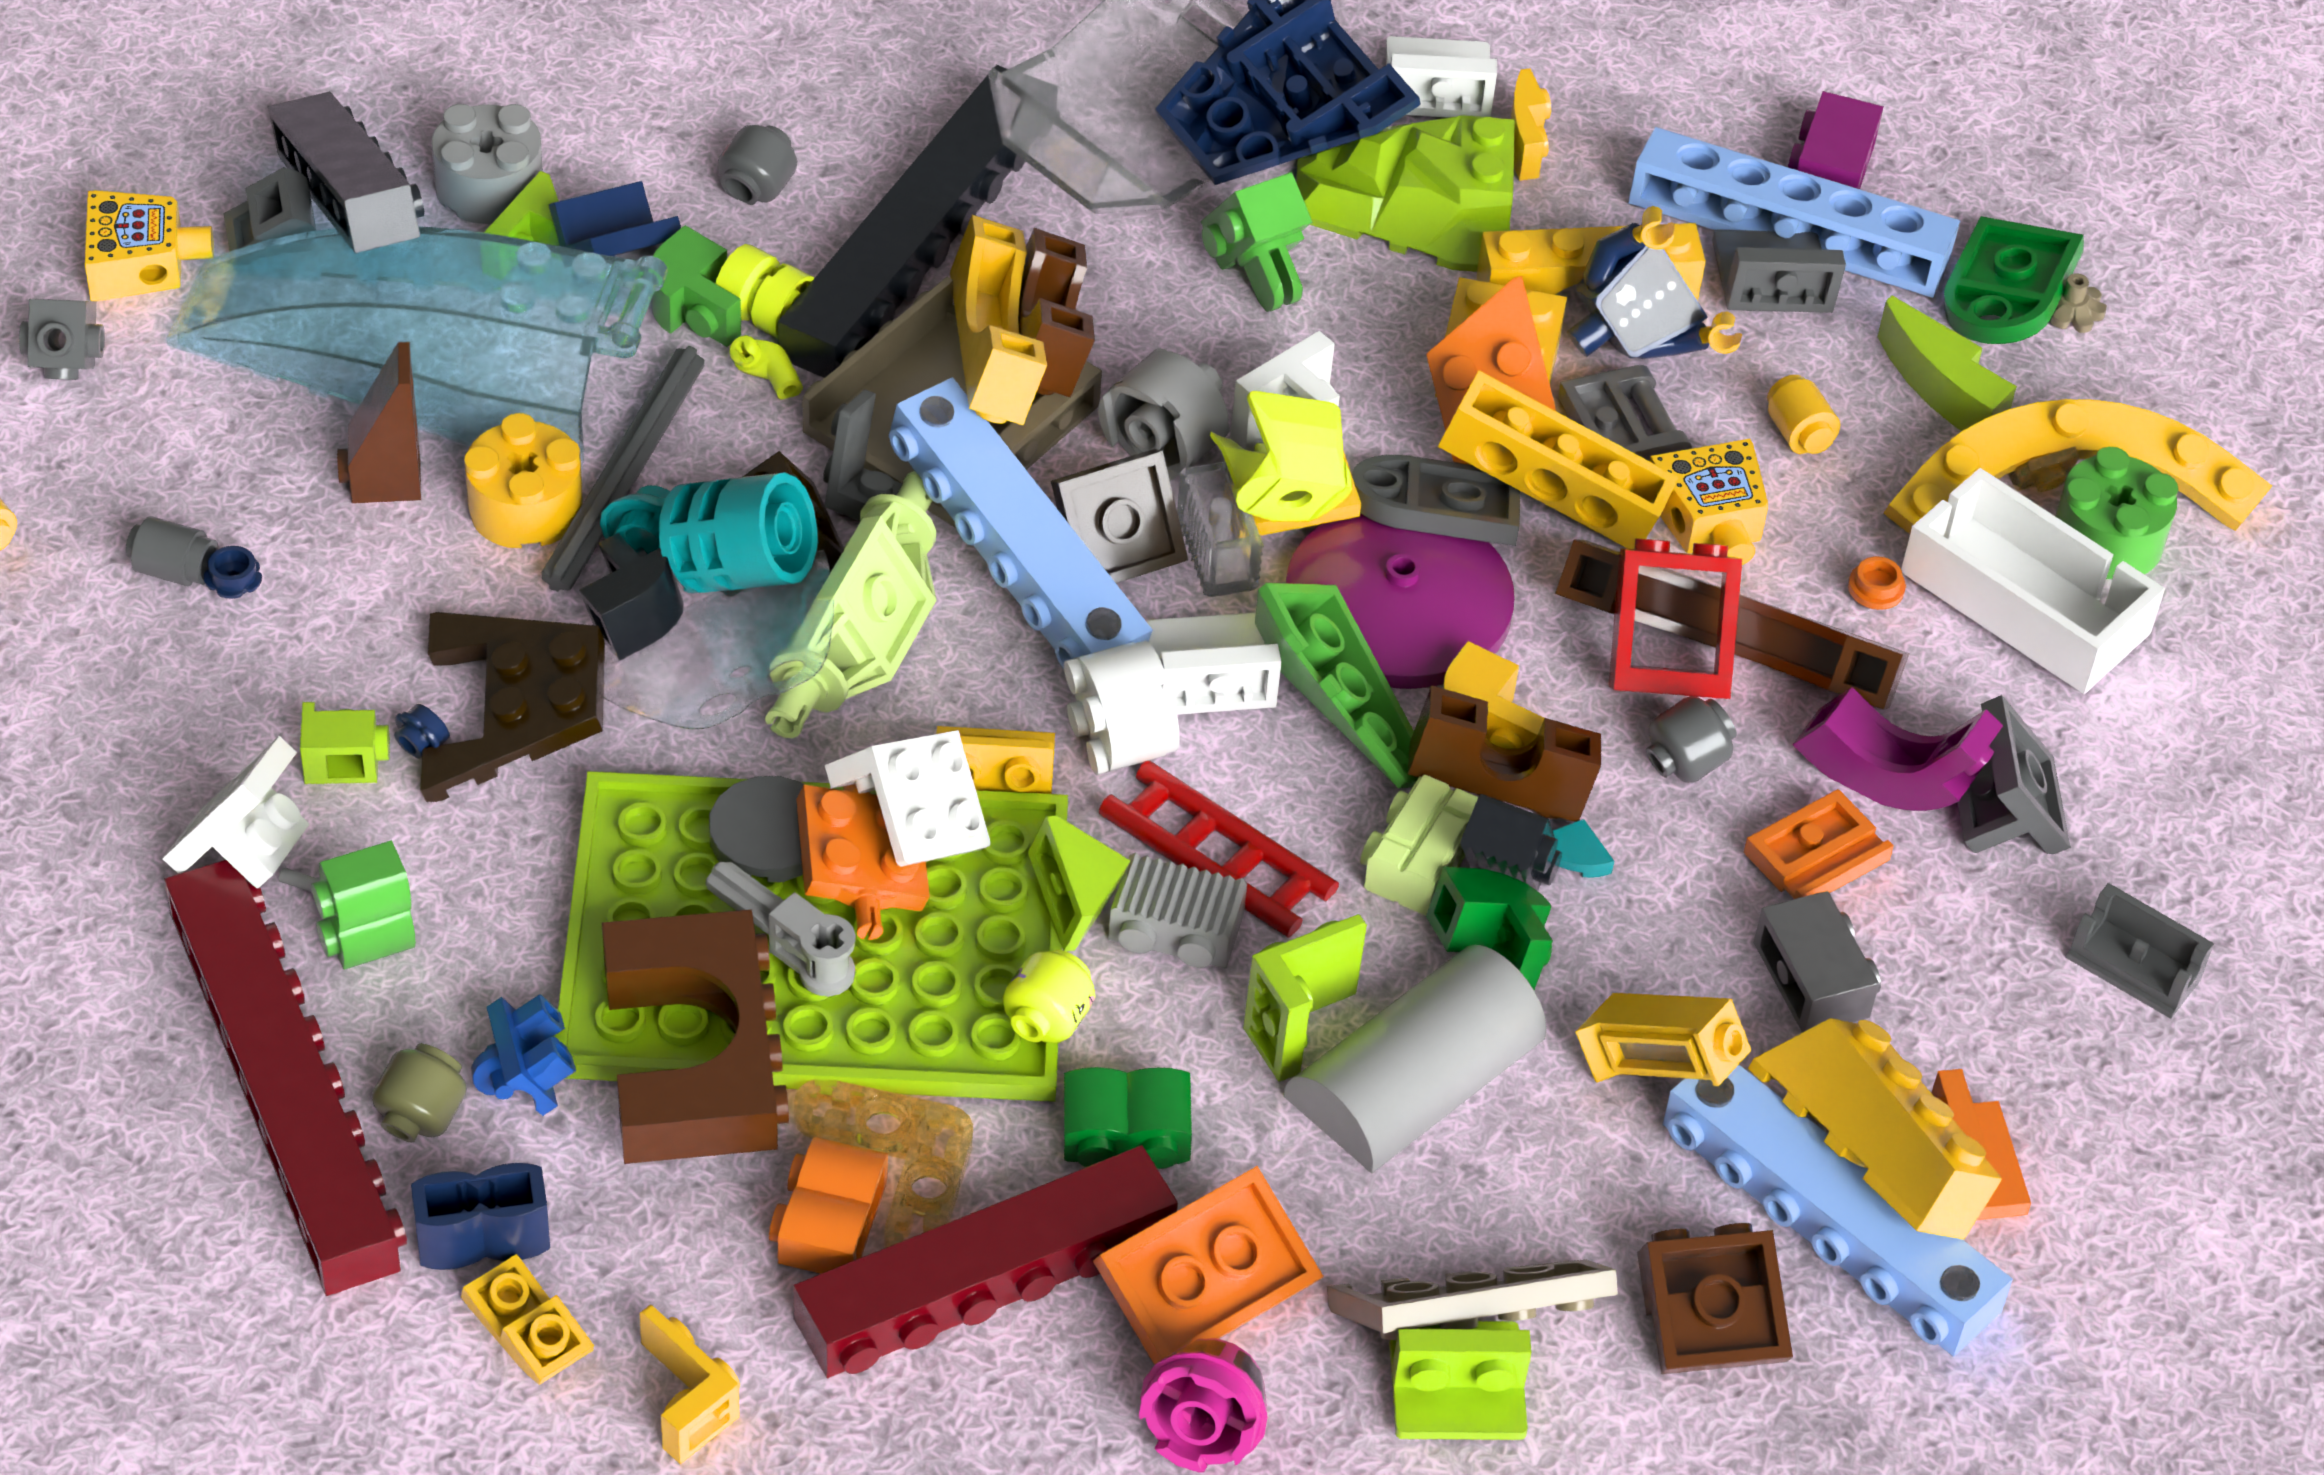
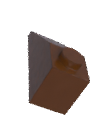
[337,342,421,503]

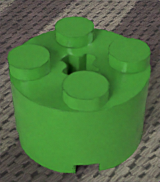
[2055,447,2178,579]

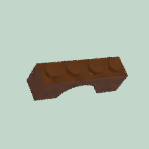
[1018,228,1095,398]

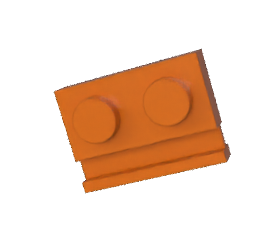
[1743,789,1894,899]

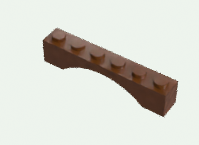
[1555,539,1910,710]

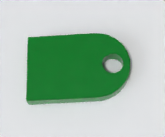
[1944,216,2084,344]

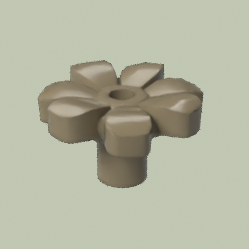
[2050,273,2107,333]

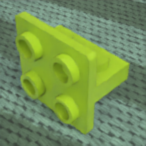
[1389,1321,1532,1440]

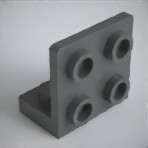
[1712,230,1846,313]

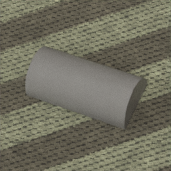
[1284,945,1546,1173]

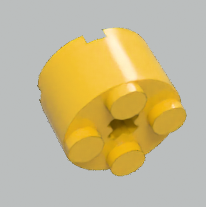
[464,413,583,548]

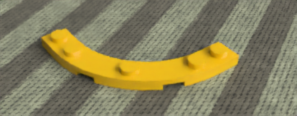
[1883,399,2272,534]

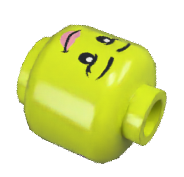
[1002,950,1096,1043]

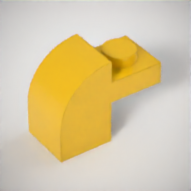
[1443,641,1544,749]

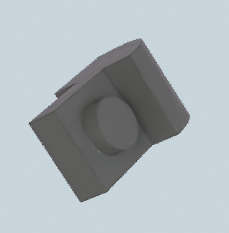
[223,167,317,267]

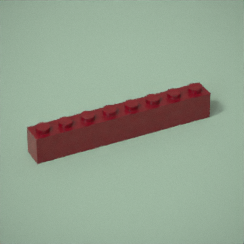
[164,860,407,1296]

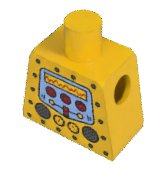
[85,190,214,301]
[1650,438,1768,565]

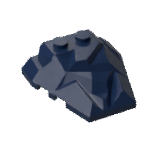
[1155,0,1421,185]

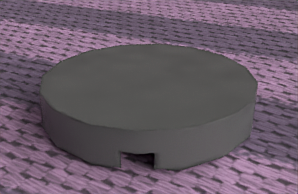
[709,776,805,882]

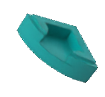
[1553,819,1614,878]

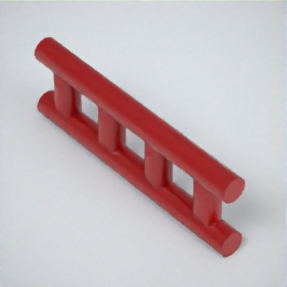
[1099,760,1339,938]

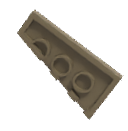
[1327,1259,1618,1340]

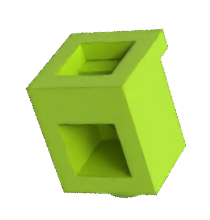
[300,702,390,784]

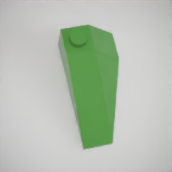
[1255,583,1418,788]

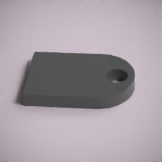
[1352,455,1520,546]

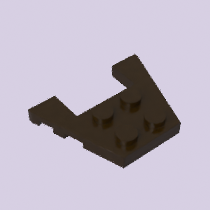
[420,612,605,802]

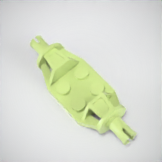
[765,471,937,738]

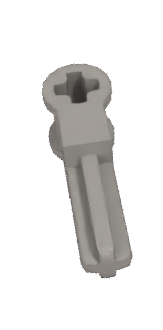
[706,861,856,997]

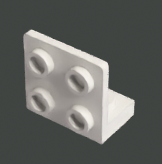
[1386,36,1497,118]
[1147,613,1281,715]
[824,730,991,867]

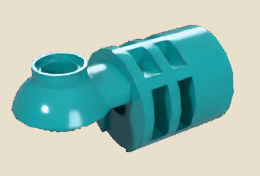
[600,472,818,594]

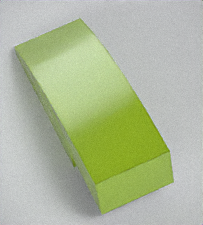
[1877,295,2017,431]

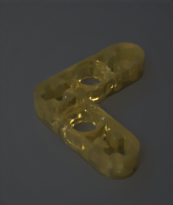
[794,1079,973,1248]

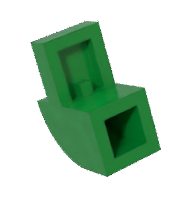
[1426,867,1553,990]

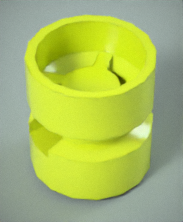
[715,244,814,339]

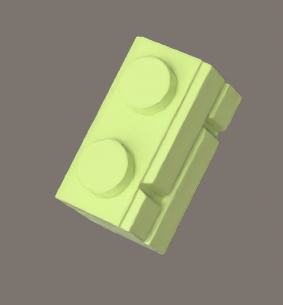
[1360,774,1478,916]

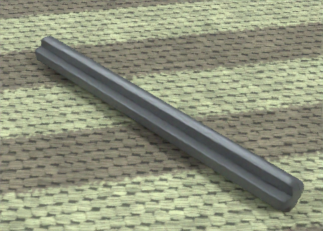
[541,346,705,592]

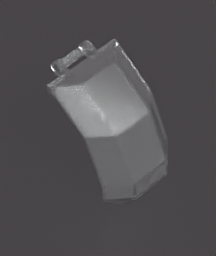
[988,0,1244,214]

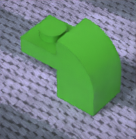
[650,225,741,347]

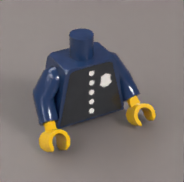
[1567,206,1742,359]

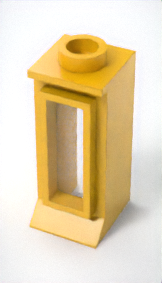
[1575,993,1751,1086]

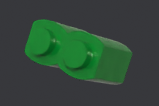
[1064,1067,1192,1169]

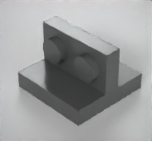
[1958,695,2071,854]

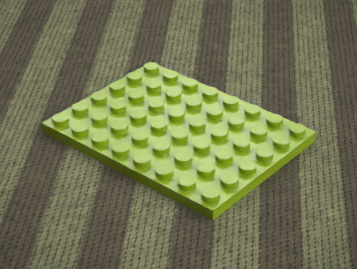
[555,771,1068,1102]

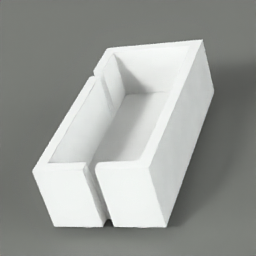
[1901,468,2165,694]

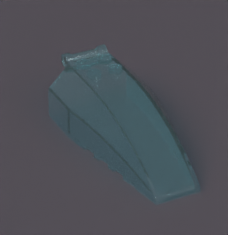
[166,227,668,468]

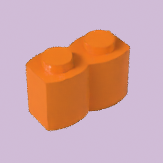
[769,1137,888,1274]

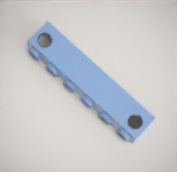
[888,377,1153,669]
[1663,1065,2013,1357]

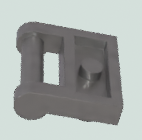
[1558,365,1692,461]

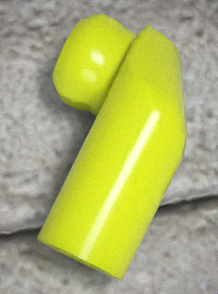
[729,335,803,400]

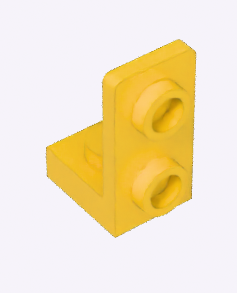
[639,1305,740,1464]

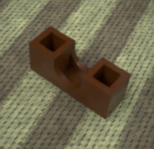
[1408,685,1601,822]

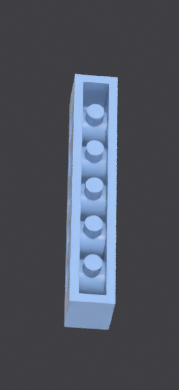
[1628,127,1960,298]

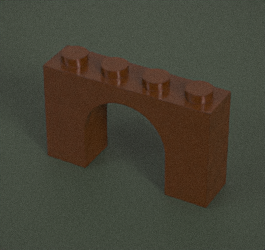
[602,909,789,1164]

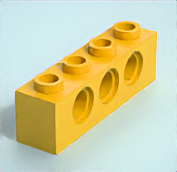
[1438,370,1679,549]

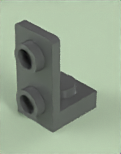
[823,389,903,521]

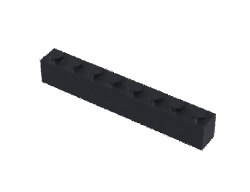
[778,64,1055,378]

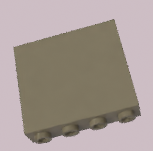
[802,277,1102,528]

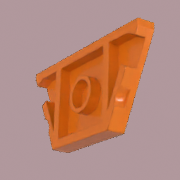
[1426,276,1556,465]

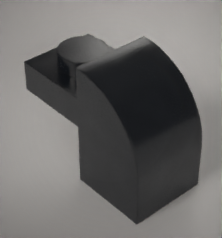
[579,533,684,661]

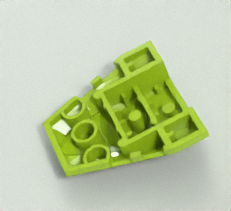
[1296,115,1515,272]

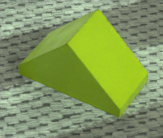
[1028,815,1130,952]

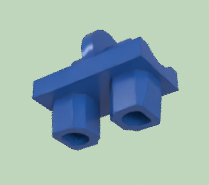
[471,994,576,1116]

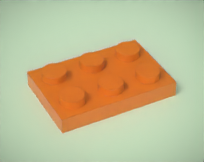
[1093,1166,1324,1365]

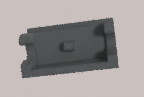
[2066,883,2214,1019]

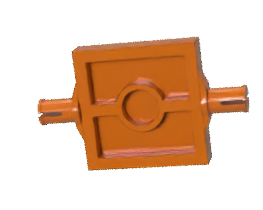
[796,784,930,940]

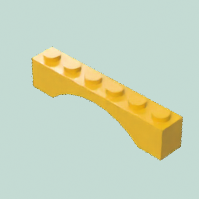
[950,215,1047,425]

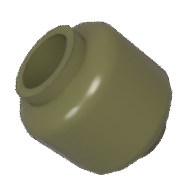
[372,1043,467,1143]

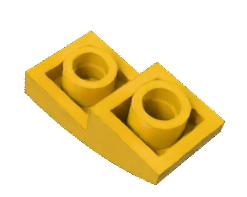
[1511,68,1551,181]
[461,1254,594,1385]

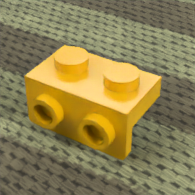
[936,726,1055,794]

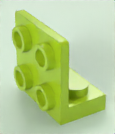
[1243,914,1367,1082]

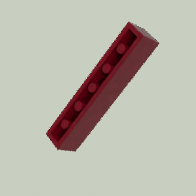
[793,1145,1178,1379]

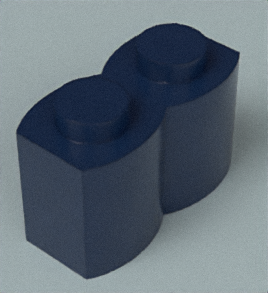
[411,1163,550,1270]

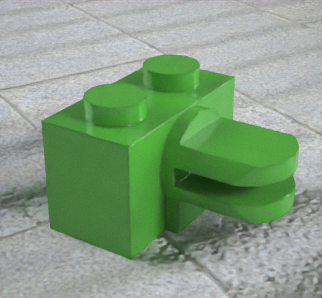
[1200,172,1313,312]

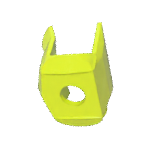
[1210,391,1352,521]

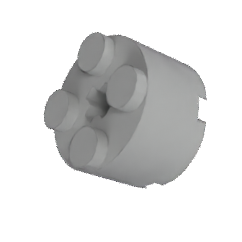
[432,104,543,224]
[1098,348,1230,481]

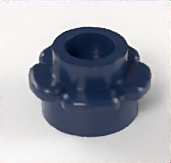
[204,546,262,599]
[394,704,450,759]

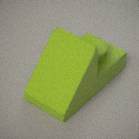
[481,171,564,280]

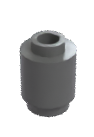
[126,516,218,587]

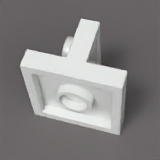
[1230,331,1339,451]
[163,736,309,889]

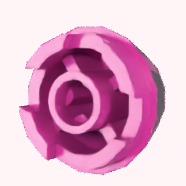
[1139,1338,1268,1472]

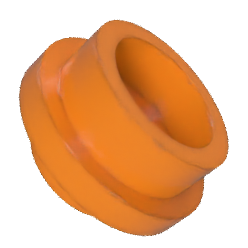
[1848,556,1906,610]

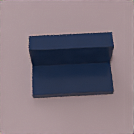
[548,181,681,268]

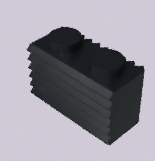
[1460,794,1562,891]

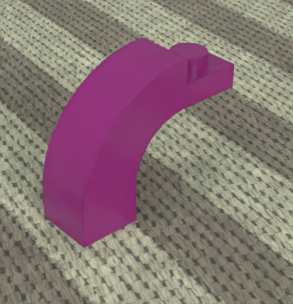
[1793,687,2003,811]

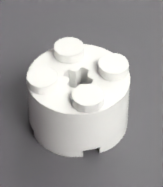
[1064,640,1180,775]

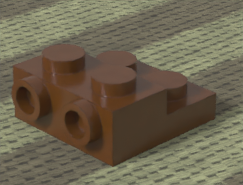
[1637,1223,1793,1375]

